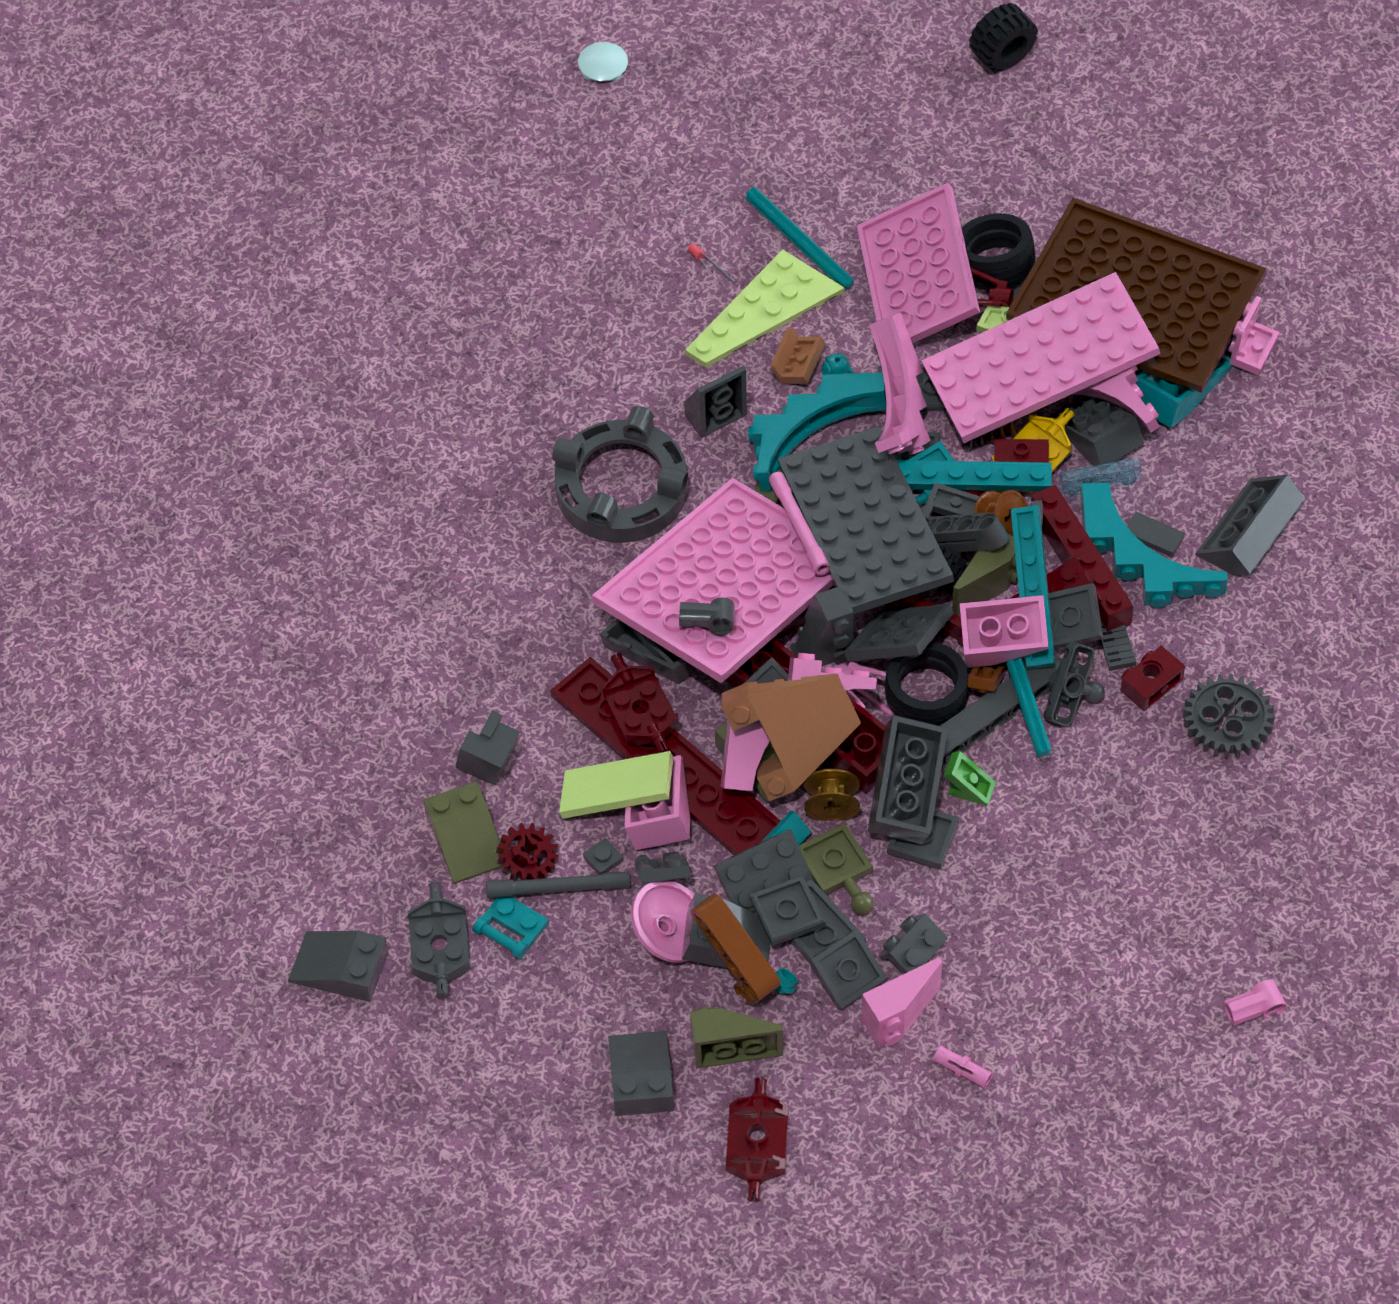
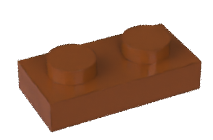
[968,662,1007,693]

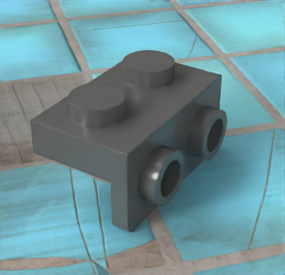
[878,913,948,974]

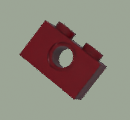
[1120,645,1185,711]

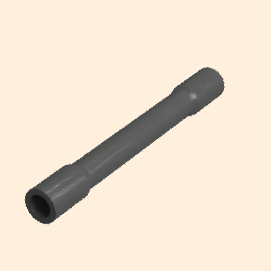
[486,871,630,898]

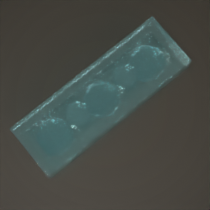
[1059,457,1142,495]

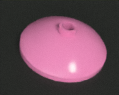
[631,880,694,963]

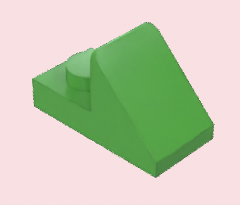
[944,751,996,806]

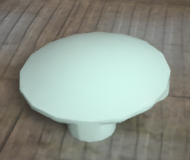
[578,42,628,82]

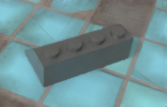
[1195,474,1305,575]

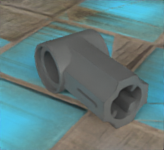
[679,597,735,635]

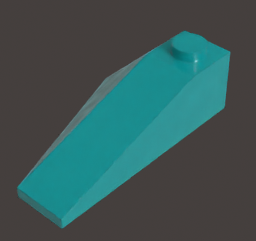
[1136,354,1234,428]

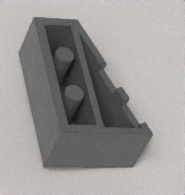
[790,586,854,666]
[600,619,697,684]

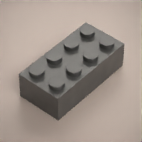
[867,715,948,844]

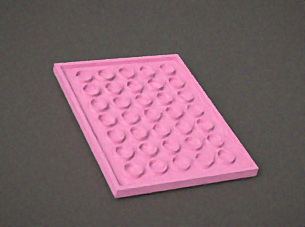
[592,477,834,683]

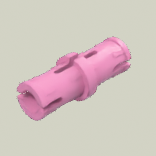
[933,1045,993,1089]

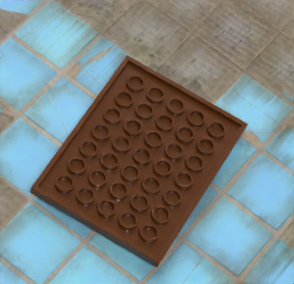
[1006,198,1267,393]

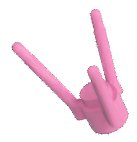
[837,661,893,716]

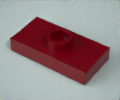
[994,439,1049,463]

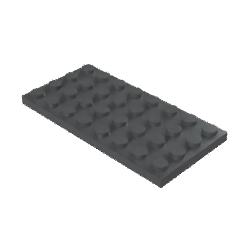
[778,426,954,614]

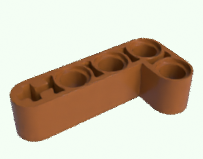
[690,893,781,1005]

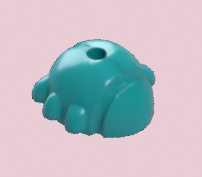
[821,353,853,374]

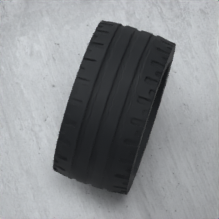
[961,213,1036,291]
[885,641,969,726]

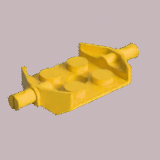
[992,408,1075,494]

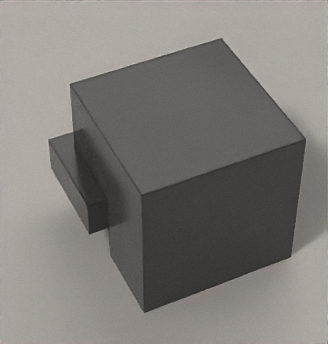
[455,710,520,785]

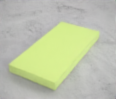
[559,751,674,819]

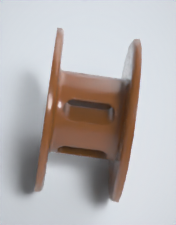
[974,490,1027,536]

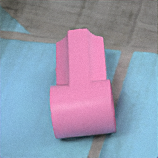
[1223,979,1287,1026]

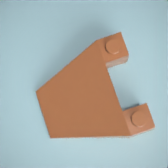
[722,674,861,801]

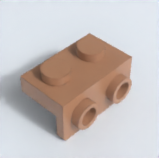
[770,327,826,384]

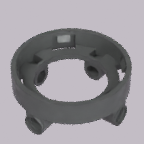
[552,406,688,543]

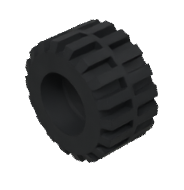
[969,3,1038,72]

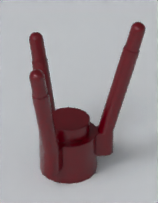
[970,267,1014,307]

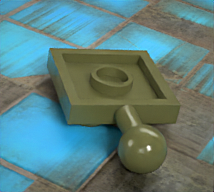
[798,823,874,915]

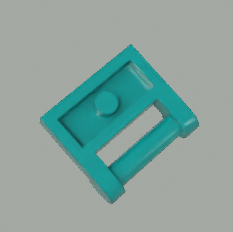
[472,897,549,960]

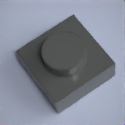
[583,838,623,875]

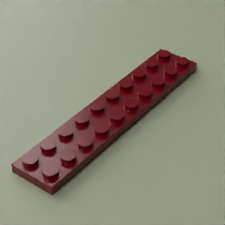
[550,657,781,855]

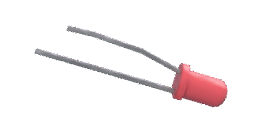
[688,244,735,285]

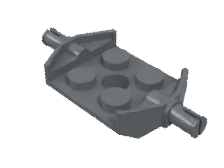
[408,882,470,999]

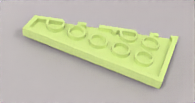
[685,249,845,368]

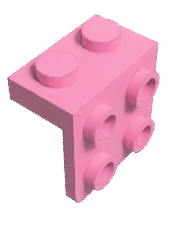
[1228,296,1280,376]

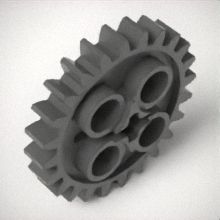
[1183,674,1275,758]

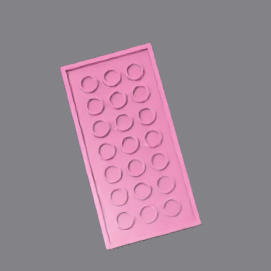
[921,272,1160,443]

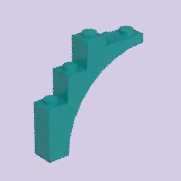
[748,372,886,491]
[1081,483,1228,608]

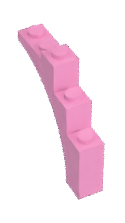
[869,312,931,455]
[1071,365,1160,433]
[721,653,877,791]

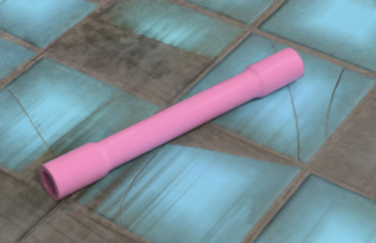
[769,472,830,575]

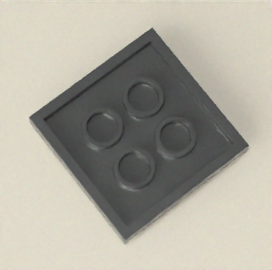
[844,604,953,662]

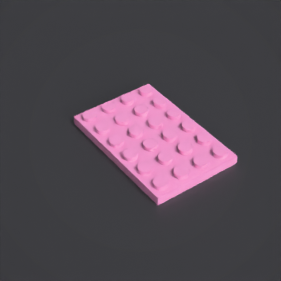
[857,183,980,343]

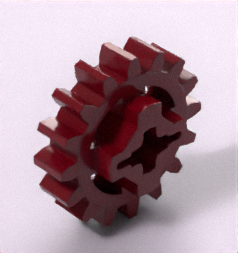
[496,823,559,880]

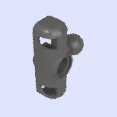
[1044,642,1105,726]

